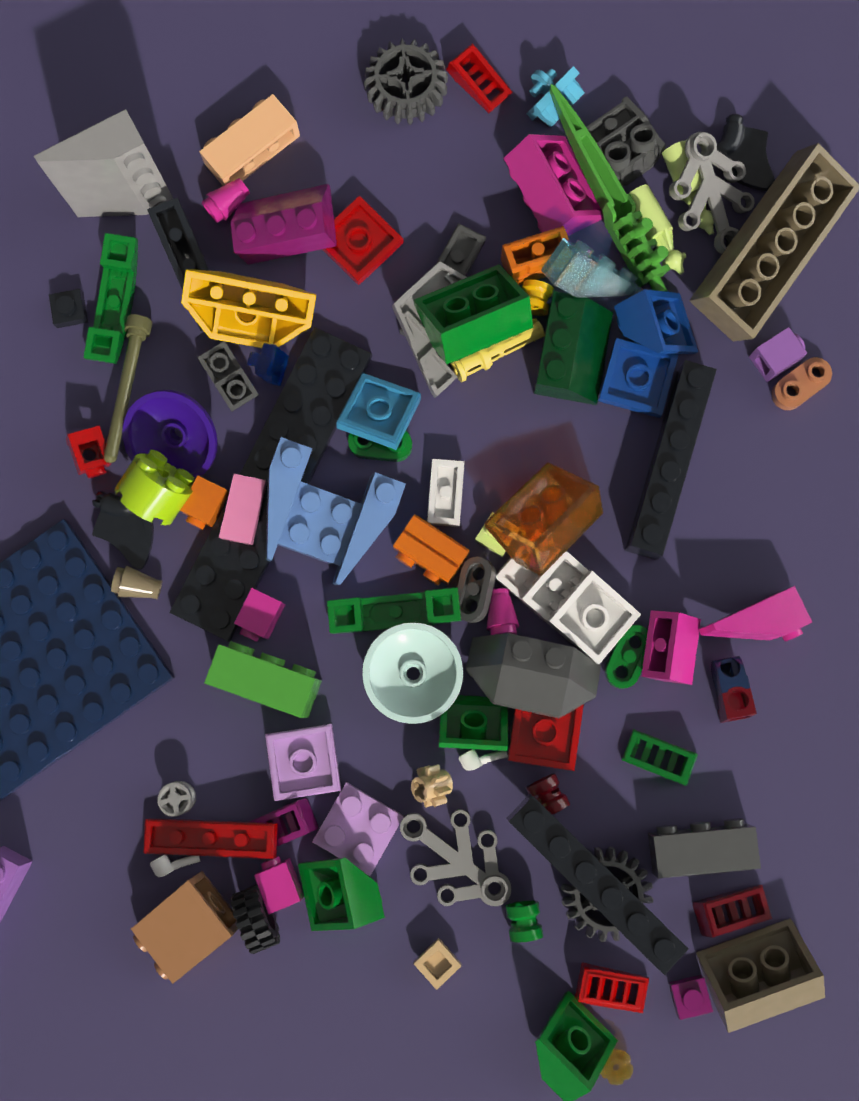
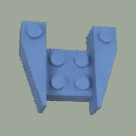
[266,437,406,585]

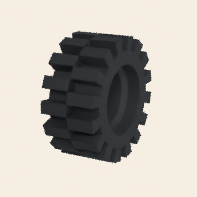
[231,885,280,954]

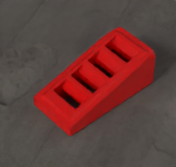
[446,43,513,113]
[575,962,649,1013]

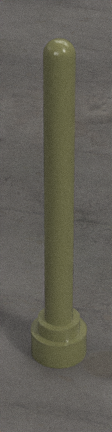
[104,314,153,463]

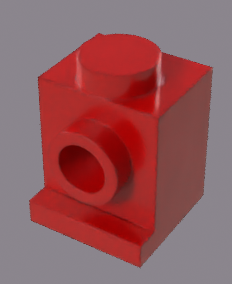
[66,425,112,479]

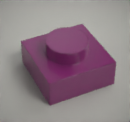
[669,975,713,1020]

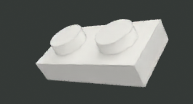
[427,459,465,527]

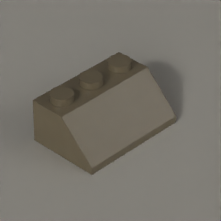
[696,918,825,1033]

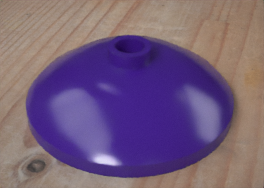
[122,390,218,482]

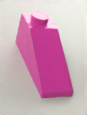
[698,586,812,642]

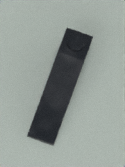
[147,197,210,331]

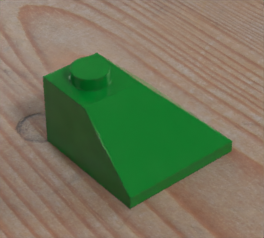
[298,858,385,931]
[535,991,618,1101]

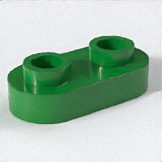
[348,431,412,462]
[605,625,648,689]

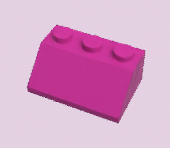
[503,134,604,236]

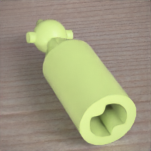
[662,140,714,235]
[629,184,686,275]

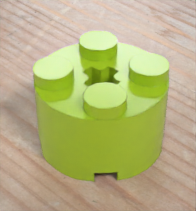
[114,450,194,526]

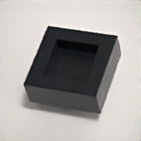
[49,289,88,328]

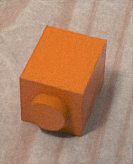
[180,475,229,530]

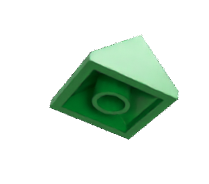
[439,695,508,751]

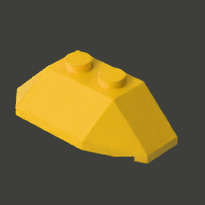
[181,269,316,350]

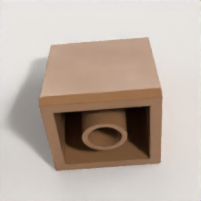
[131,871,238,984]

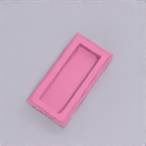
[219,474,267,545]

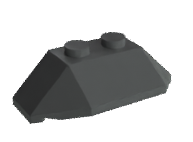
[466,633,601,718]

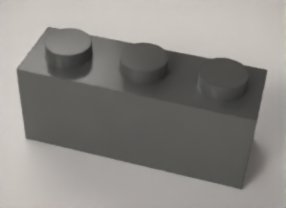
[648,818,761,879]

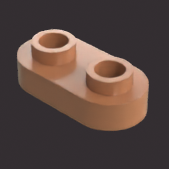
[772,357,832,410]

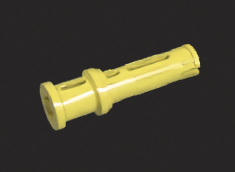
[450,318,545,382]

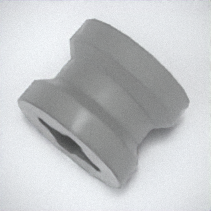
[158,781,196,816]

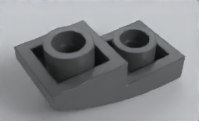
[197,341,259,412]

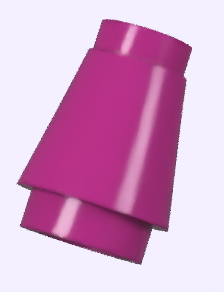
[202,178,250,223]
[487,588,519,635]

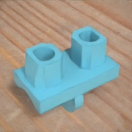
[526,66,585,127]

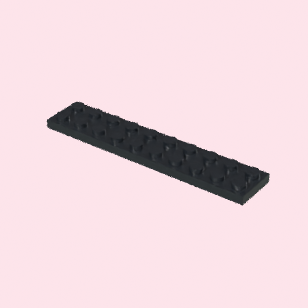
[169,327,372,642]

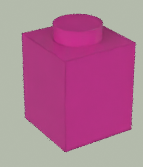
[234,588,285,642]
[254,856,304,914]

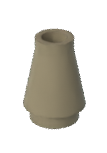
[111,566,163,600]

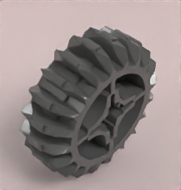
[364,38,448,125]
[561,846,654,942]

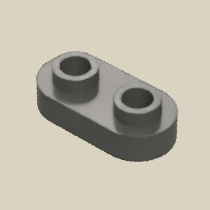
[458,556,496,623]

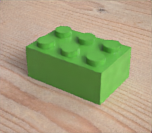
[204,641,322,718]

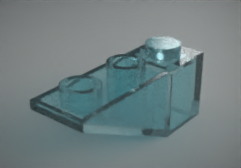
[541,238,643,298]

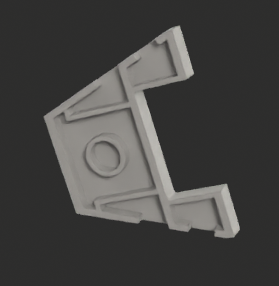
[392,261,467,398]

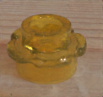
[600,1049,633,1085]

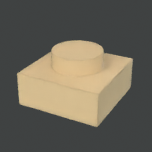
[413,938,462,990]

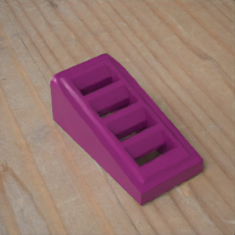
[249,798,318,846]

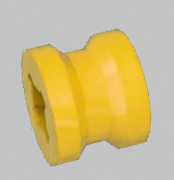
[522,279,554,316]

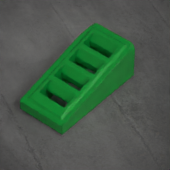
[622,729,698,786]

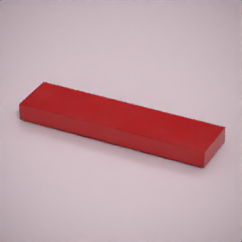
[144,818,278,859]

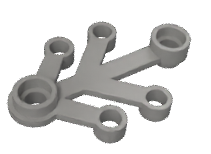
[669,132,755,254]
[400,809,511,906]

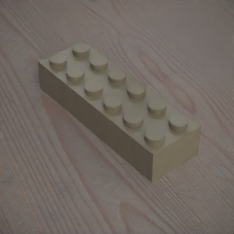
[689,143,859,342]

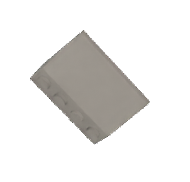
[34,109,173,217]

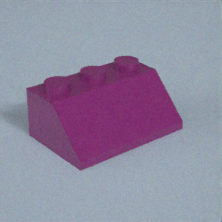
[231,184,337,265]

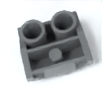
[586,96,665,186]

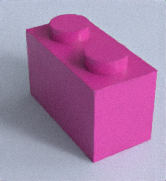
[642,610,701,685]

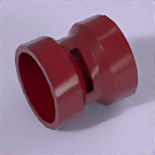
[526,773,570,815]

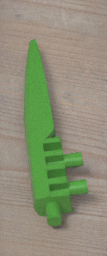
[549,84,671,292]

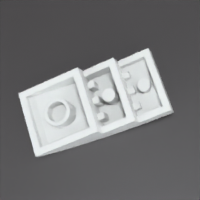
[496,528,641,664]

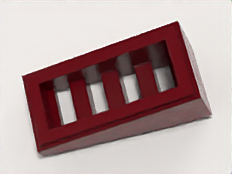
[693,885,772,938]

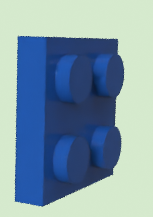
[598,338,678,418]

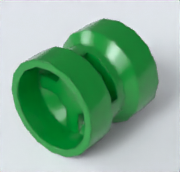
[505,900,543,943]

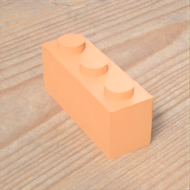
[199,94,300,186]

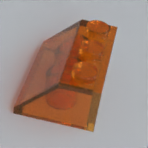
[484,462,603,576]

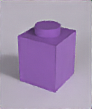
[749,327,807,382]

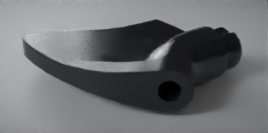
[717,114,775,191]
[92,491,154,570]

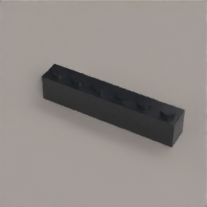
[625,360,717,560]
[506,794,689,975]

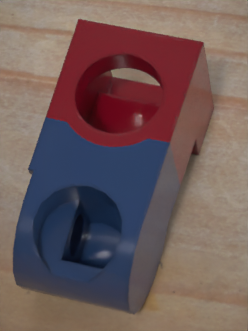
[711,656,757,723]

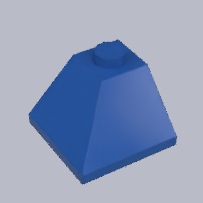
[614,289,699,354]

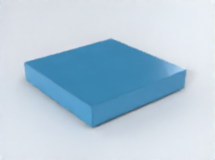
[336,373,421,450]

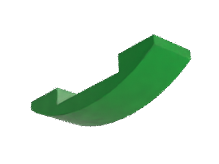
[83,233,138,364]
[327,587,461,634]

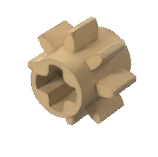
[411,764,453,808]

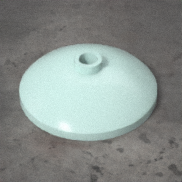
[363,623,463,724]

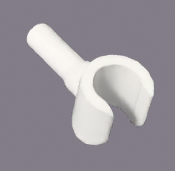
[459,749,508,771]
[150,854,201,877]

